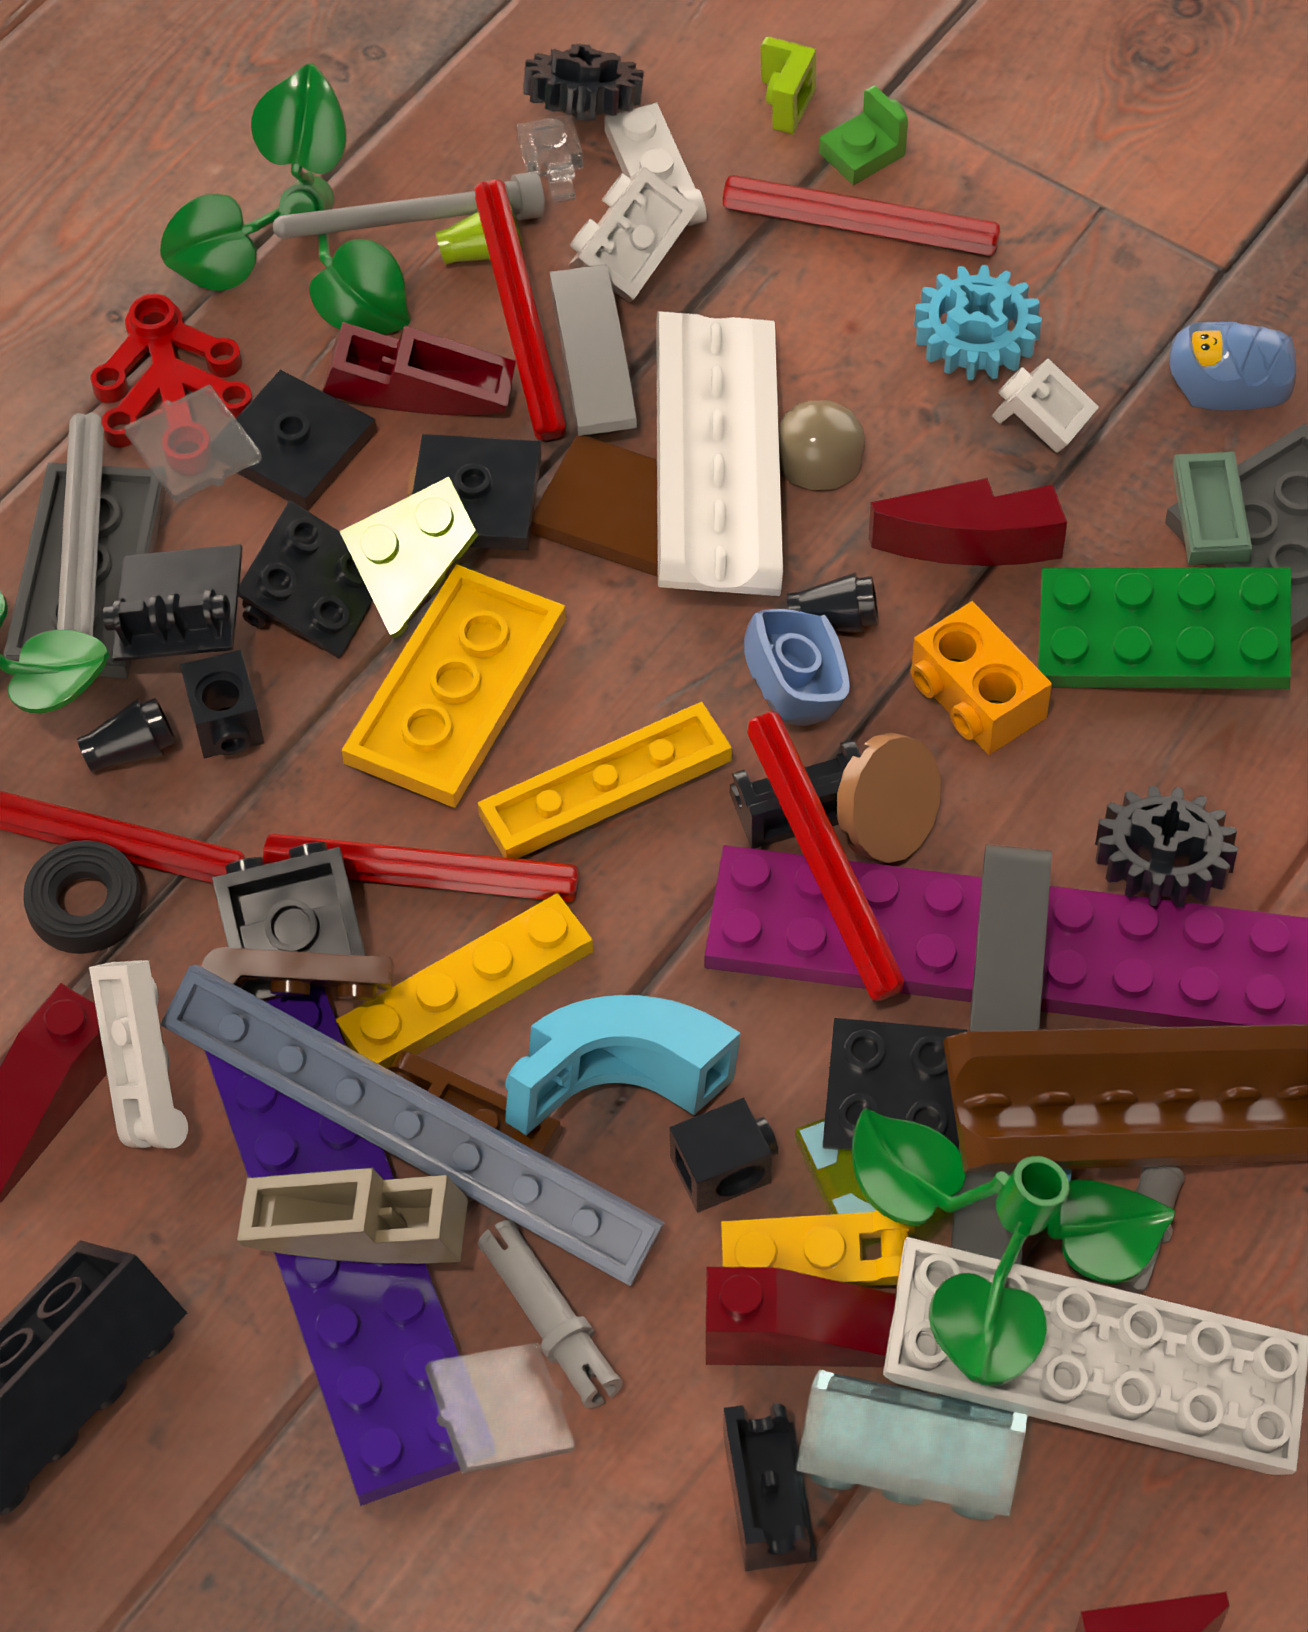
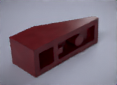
[0,983,107,1203]
[705,1266,896,1367]

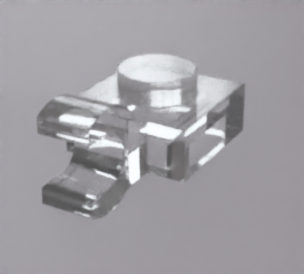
[516,115,584,203]

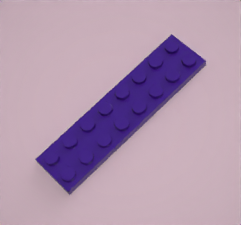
[204,986,494,1506]

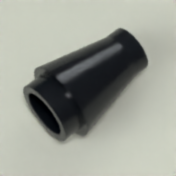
[787,572,879,633]
[77,697,176,773]

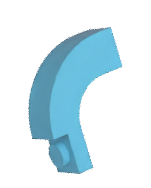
[505,995,741,1135]

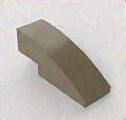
[237,1168,468,1264]

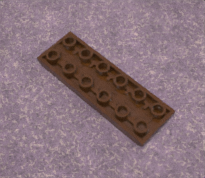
[943,1024,1308,1173]

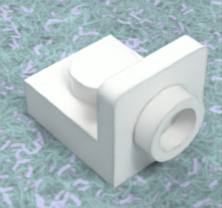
[992,358,1099,453]

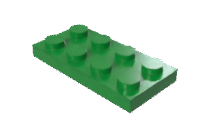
[1038,568,1291,689]

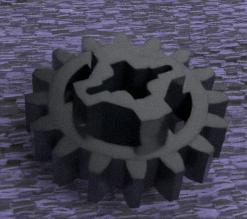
[523,44,644,121]
[1095,786,1238,908]

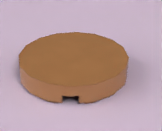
[837,733,941,863]

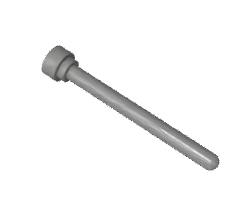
[273,172,544,239]

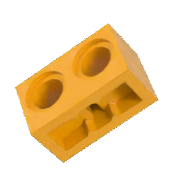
[910,601,1052,755]

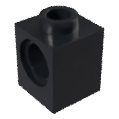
[180,650,265,759]
[669,1097,778,1213]

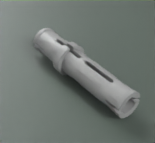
[478,1220,623,1409]

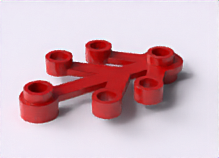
[90,293,253,479]

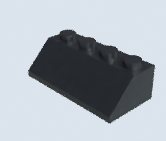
[0,1240,187,1516]

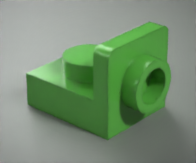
[819,85,909,186]

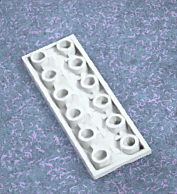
[656,311,783,596]
[883,1237,1308,1475]

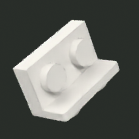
[568,166,698,303]

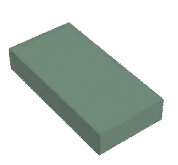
[1172,452,1252,565]

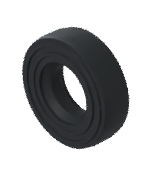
[23,840,142,954]

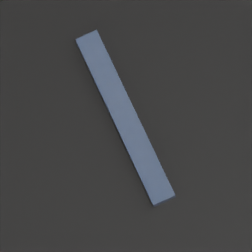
[160,964,665,1286]

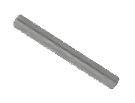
[57,412,104,636]

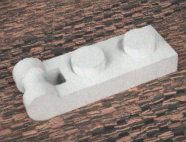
[604,103,707,226]
[89,960,188,1148]

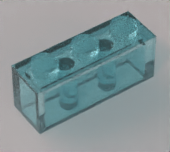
[796,1370,1028,1520]

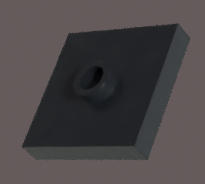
[211,370,377,511]
[412,434,542,551]

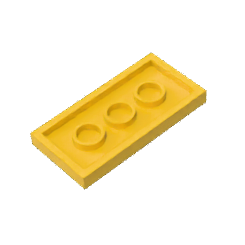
[341,564,566,808]

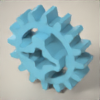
[914,265,1042,380]

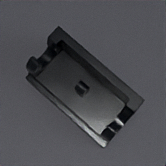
[729,739,861,849]
[723,1403,816,1572]

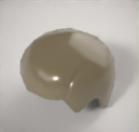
[778,400,865,490]

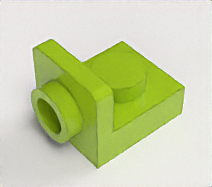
[761,37,816,134]

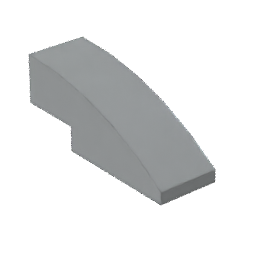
[550,264,637,436]

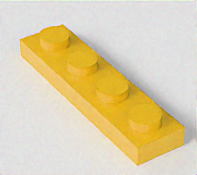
[477,701,732,859]
[336,893,593,1069]

